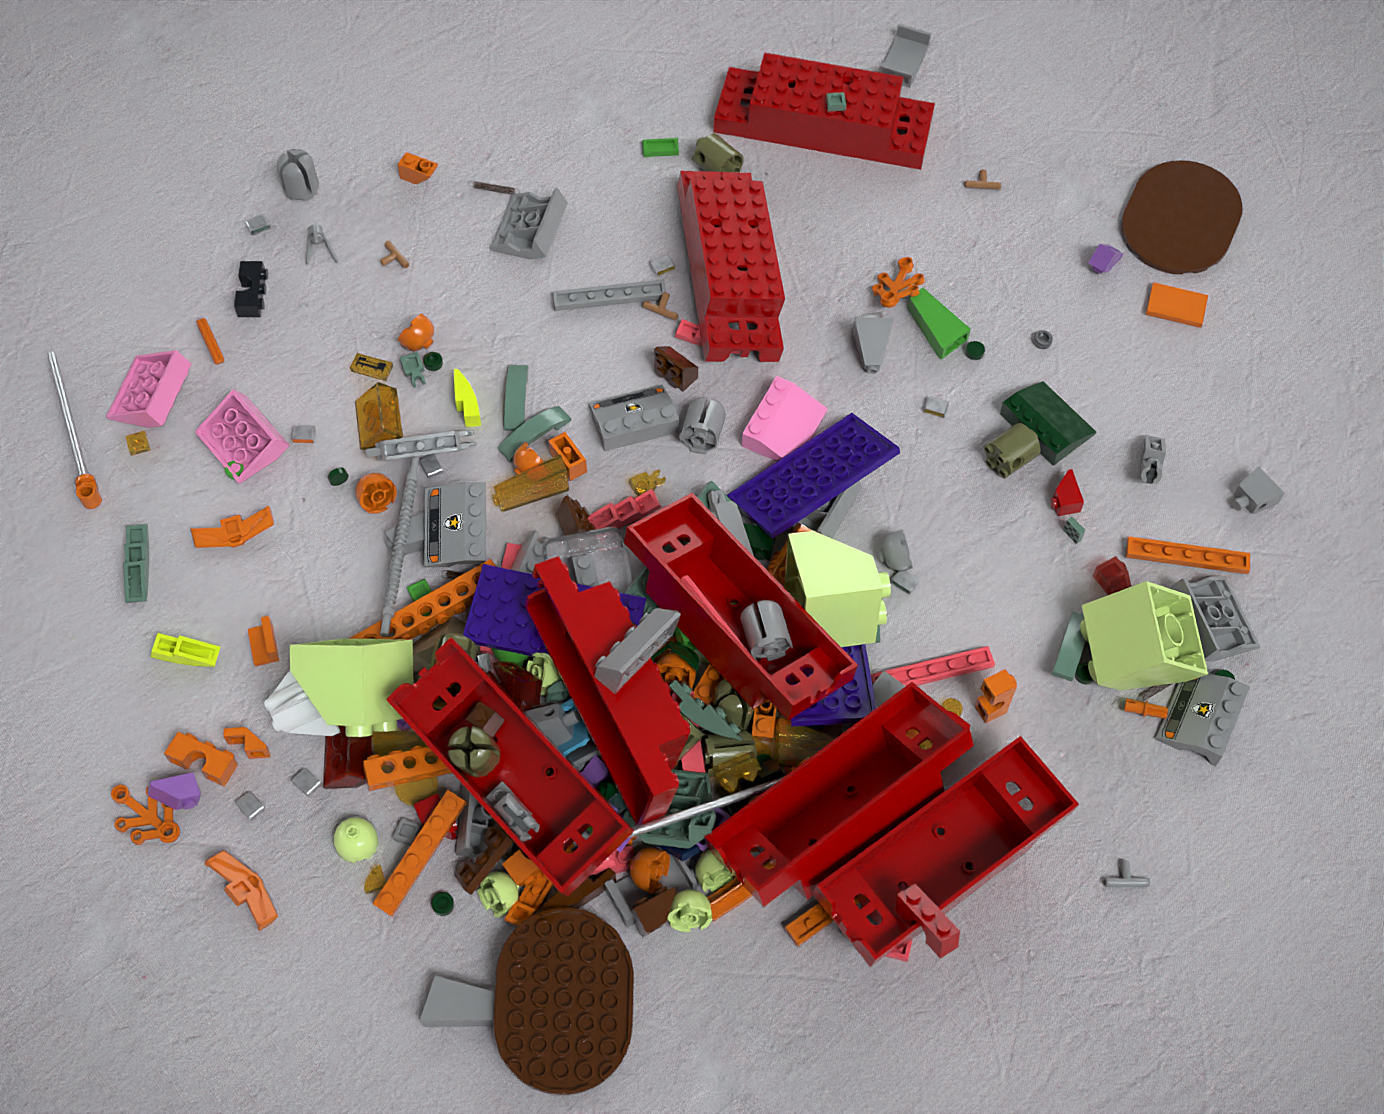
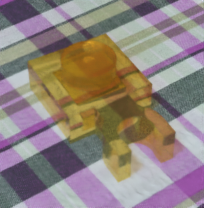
[628,469,666,496]

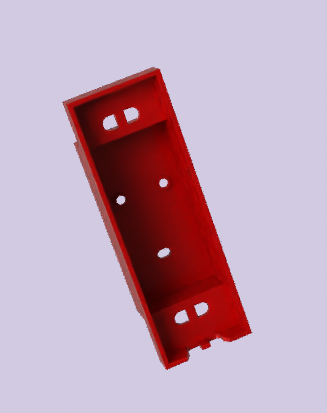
[713,52,935,170]
[677,171,785,362]
[624,493,858,720]
[525,556,691,826]
[386,637,635,896]
[705,682,974,907]
[812,736,1080,967]

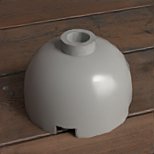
[879,529,913,571]

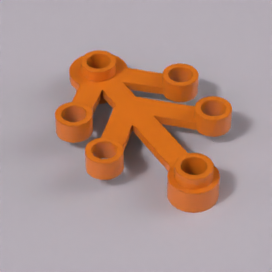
[872,257,925,308]
[111,785,180,845]

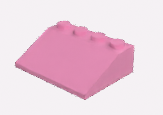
[106,350,192,428]
[742,376,828,462]
[195,389,290,483]

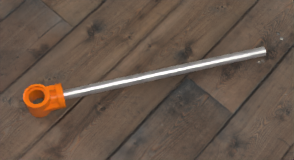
[48,352,102,509]
[627,757,810,839]

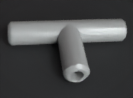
[1104,860,1150,887]

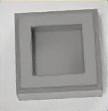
[393,818,423,846]

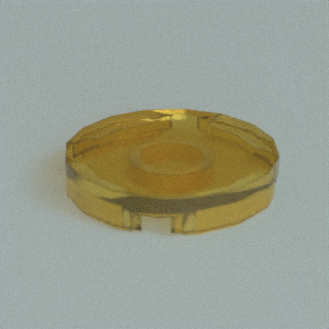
[394,764,438,807]

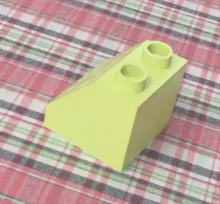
[784,531,891,647]
[1080,581,1208,691]
[290,638,414,737]

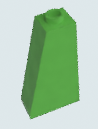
[908,288,971,360]

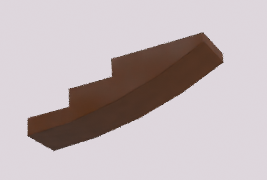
[532,868,616,916]

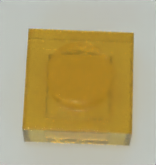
[125,431,151,456]

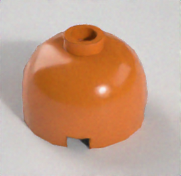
[397,313,434,351]
[513,442,551,481]
[355,473,397,514]
[657,653,696,694]
[629,847,670,894]

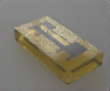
[350,353,393,381]

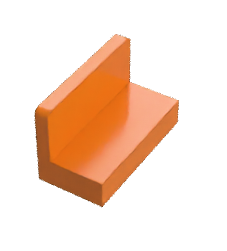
[248,616,280,666]

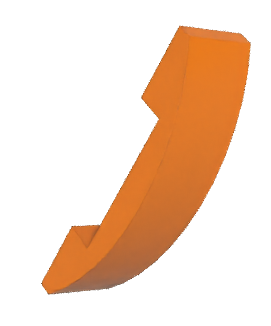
[505,872,553,926]

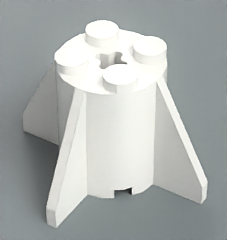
[264,670,341,736]

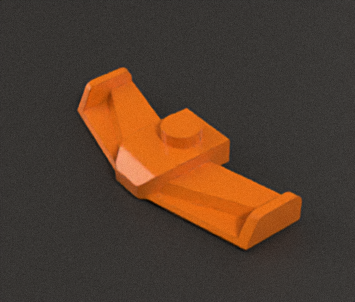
[190,506,274,548]
[204,850,278,931]

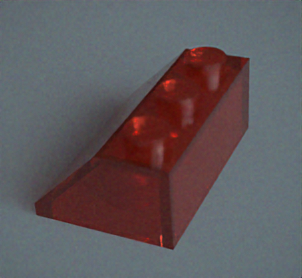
[323,725,373,789]

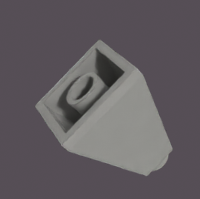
[852,317,894,373]

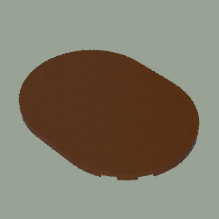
[1121,160,1243,275]
[493,907,634,1096]

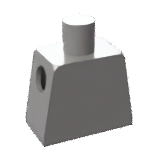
[1232,466,1284,514]
[526,704,581,747]

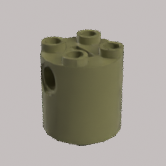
[692,133,744,172]
[983,423,1041,479]

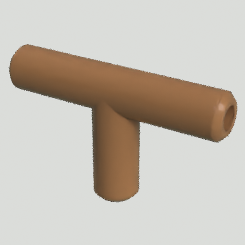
[965,169,1001,190]
[380,241,410,268]
[642,292,678,320]

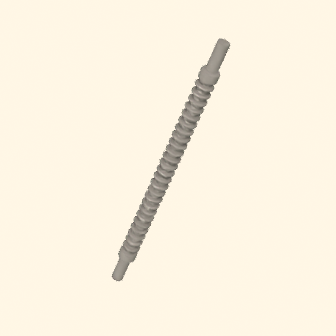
[380,457,419,637]

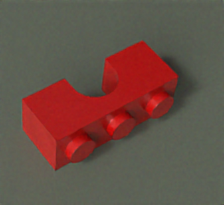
[896,884,960,959]

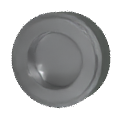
[1033,330,1053,349]

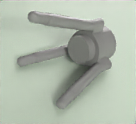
[306,224,338,265]

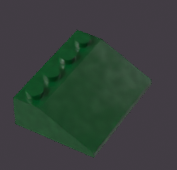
[1000,381,1097,466]

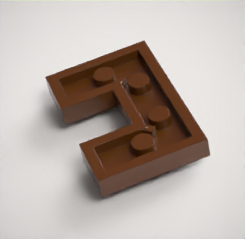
[454,823,514,895]

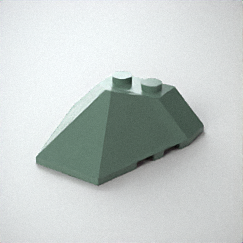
[623,769,716,849]

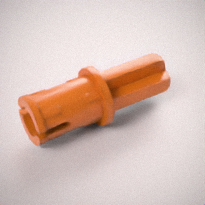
[1124,698,1168,719]

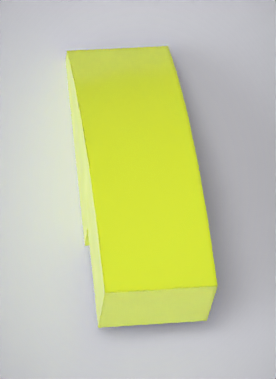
[454,369,481,427]
[150,633,221,667]

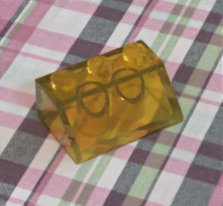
[355,382,403,450]

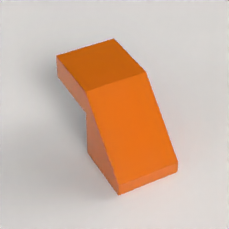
[223,727,271,759]

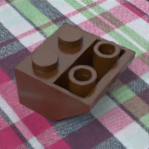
[654,346,698,392]
[556,495,598,553]
[631,886,676,938]

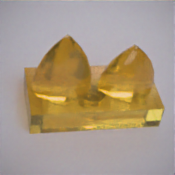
[713,751,761,793]

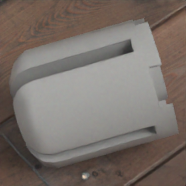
[277,149,319,201]
[679,397,726,454]
[740,600,793,661]

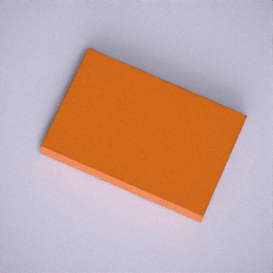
[1146,282,1208,328]

